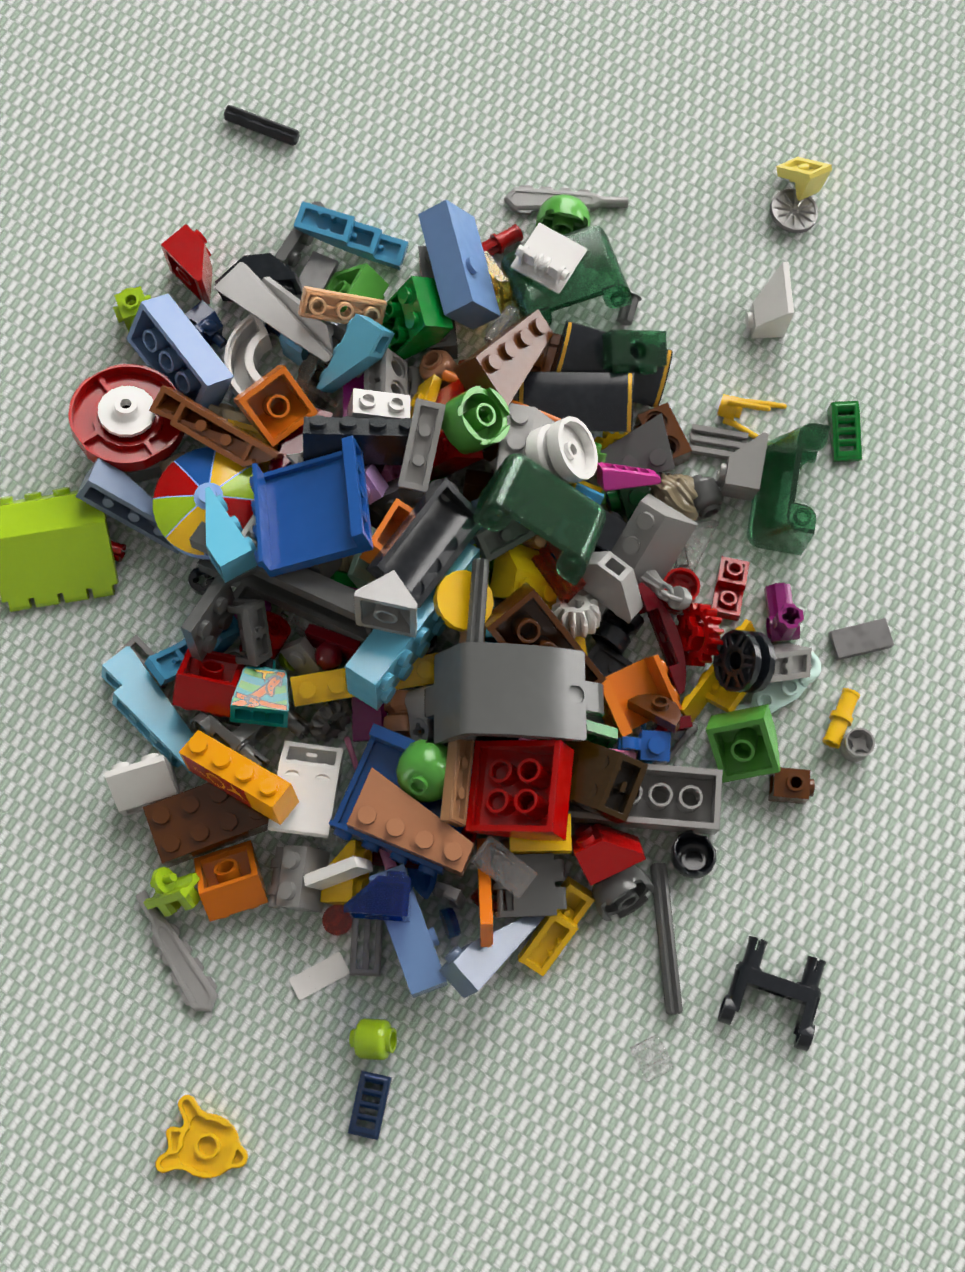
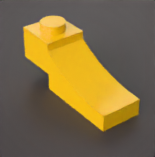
[518,876,595,976]

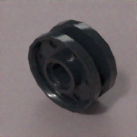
[713,630,776,693]

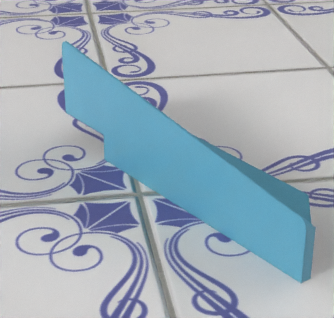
[101,646,193,773]

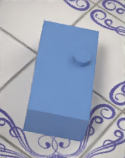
[418,200,501,330]
[126,293,234,408]
[369,864,448,998]

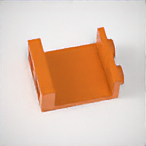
[602,654,682,738]

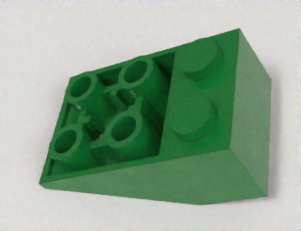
[382,276,453,360]

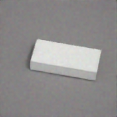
[303,856,373,890]

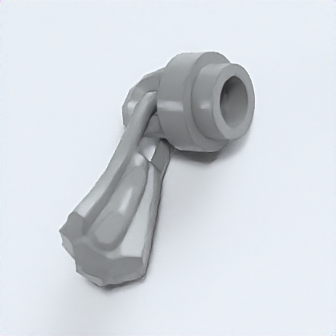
[639,570,692,611]

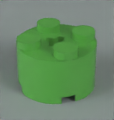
[441,386,510,454]

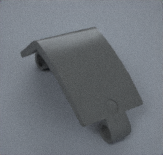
[424,642,604,744]

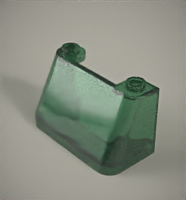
[501,225,632,327]
[747,423,830,556]
[473,453,606,586]

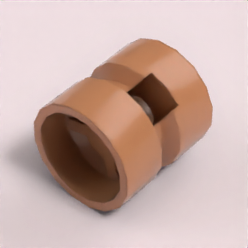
[383,690,421,738]

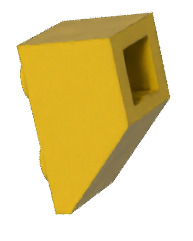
[320,840,372,905]

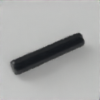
[224,105,300,146]

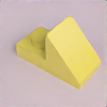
[776,157,832,201]

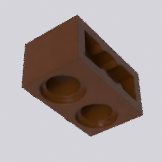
[633,402,692,466]

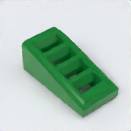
[827,401,862,462]

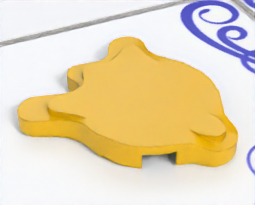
[155,1095,248,1179]

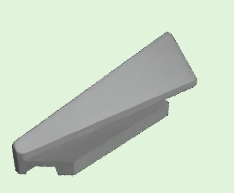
[214,262,334,363]

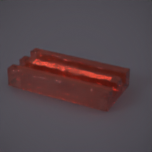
[531,539,587,604]

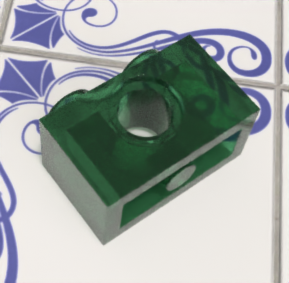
[603,329,667,374]

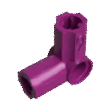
[764,582,804,642]

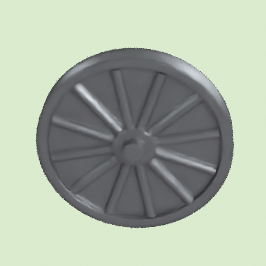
[770,189,818,233]

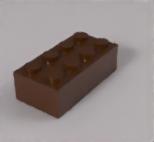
[485,582,606,684]
[143,782,269,868]

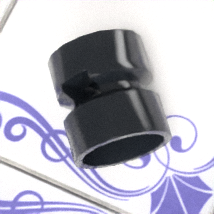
[591,608,645,655]

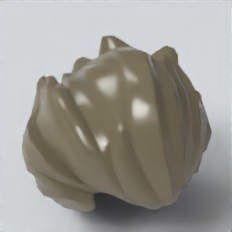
[648,473,698,522]

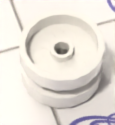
[525,416,598,490]

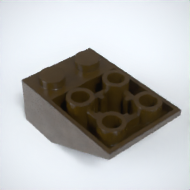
[563,740,649,824]

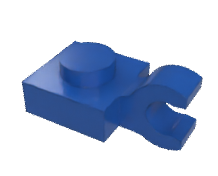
[617,730,671,763]

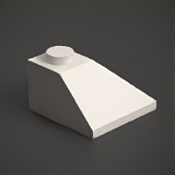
[745,262,794,339]

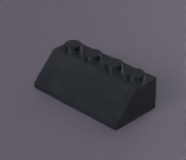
[303,415,412,465]

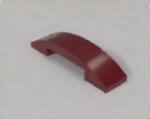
[638,582,686,695]

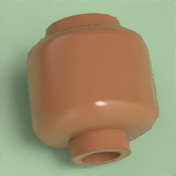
[419,350,458,389]

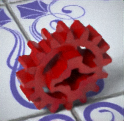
[676,603,724,667]

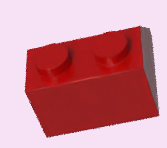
[161,224,213,305]
[172,649,246,717]
[571,823,646,886]

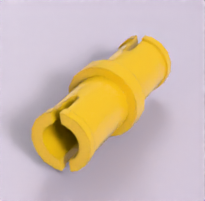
[822,688,860,749]

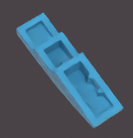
[294,201,409,270]

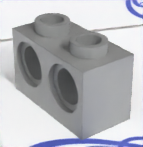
[364,348,408,395]

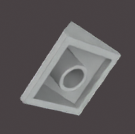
[354,570,417,638]

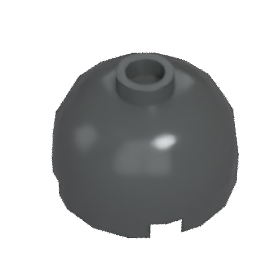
[592,865,654,921]

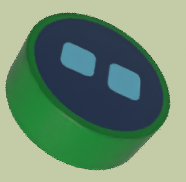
[606,490,621,512]

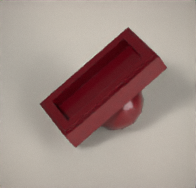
[305,623,362,670]

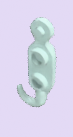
[734,652,821,714]

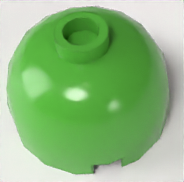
[536,194,591,244]
[396,739,448,803]

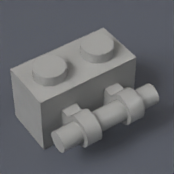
[267,845,330,913]

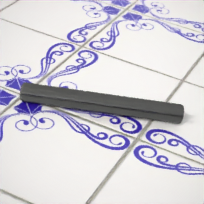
[650,863,683,1015]

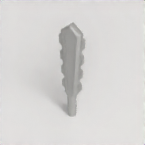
[504,185,628,215]
[135,890,218,1012]

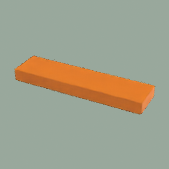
[477,838,493,947]

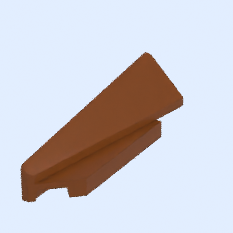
[149,385,284,467]

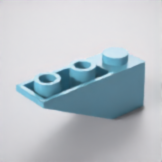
[316,313,395,393]
[205,487,257,583]

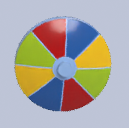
[153,447,254,560]

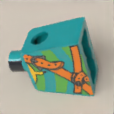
[230,658,289,728]

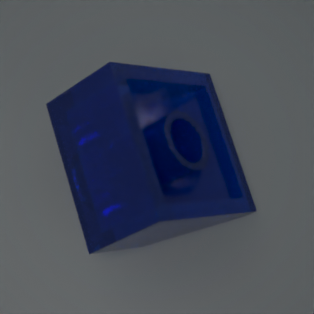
[343,870,413,922]

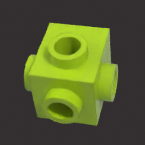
[113,286,151,332]

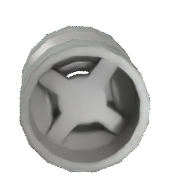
[840,728,875,762]

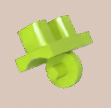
[143,867,201,917]

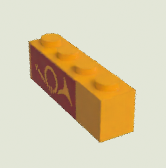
[179,730,299,825]

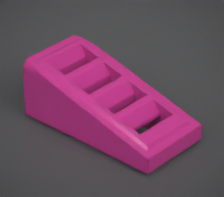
[596,462,661,491]

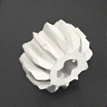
[551,593,601,639]

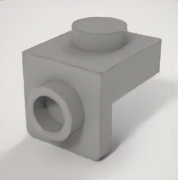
[280,636,323,675]

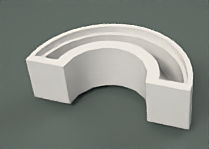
[224,314,272,397]

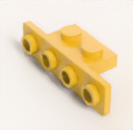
[680,619,756,723]

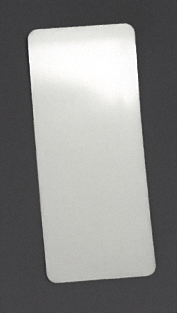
[289,952,350,1000]

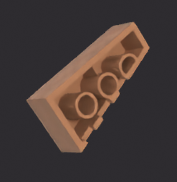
[347,768,474,877]

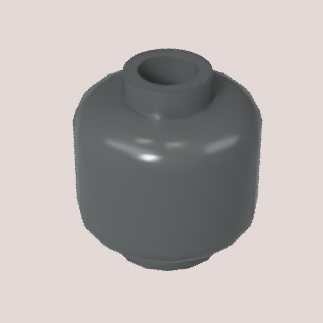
[692,474,724,519]

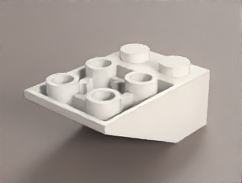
[268,741,344,838]

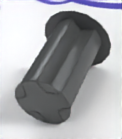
[616,292,642,326]

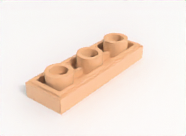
[298,286,387,325]

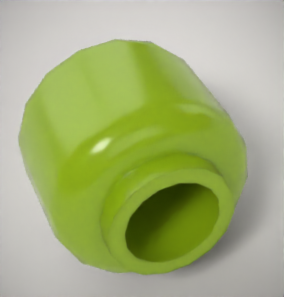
[349,1018,397,1060]

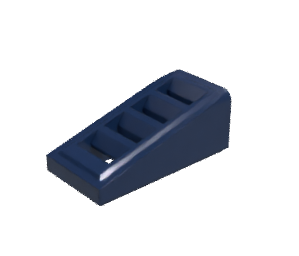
[348,1070,392,1140]

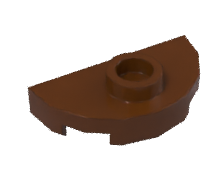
[627,694,681,733]

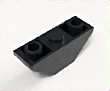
[215,253,303,302]

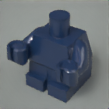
[185,300,228,349]

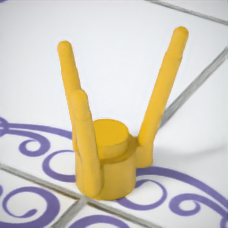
[717,394,787,444]

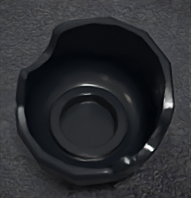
[671,830,716,879]

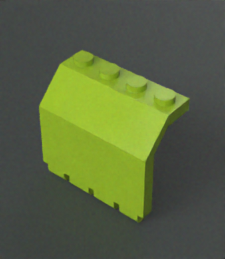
[0,487,119,612]

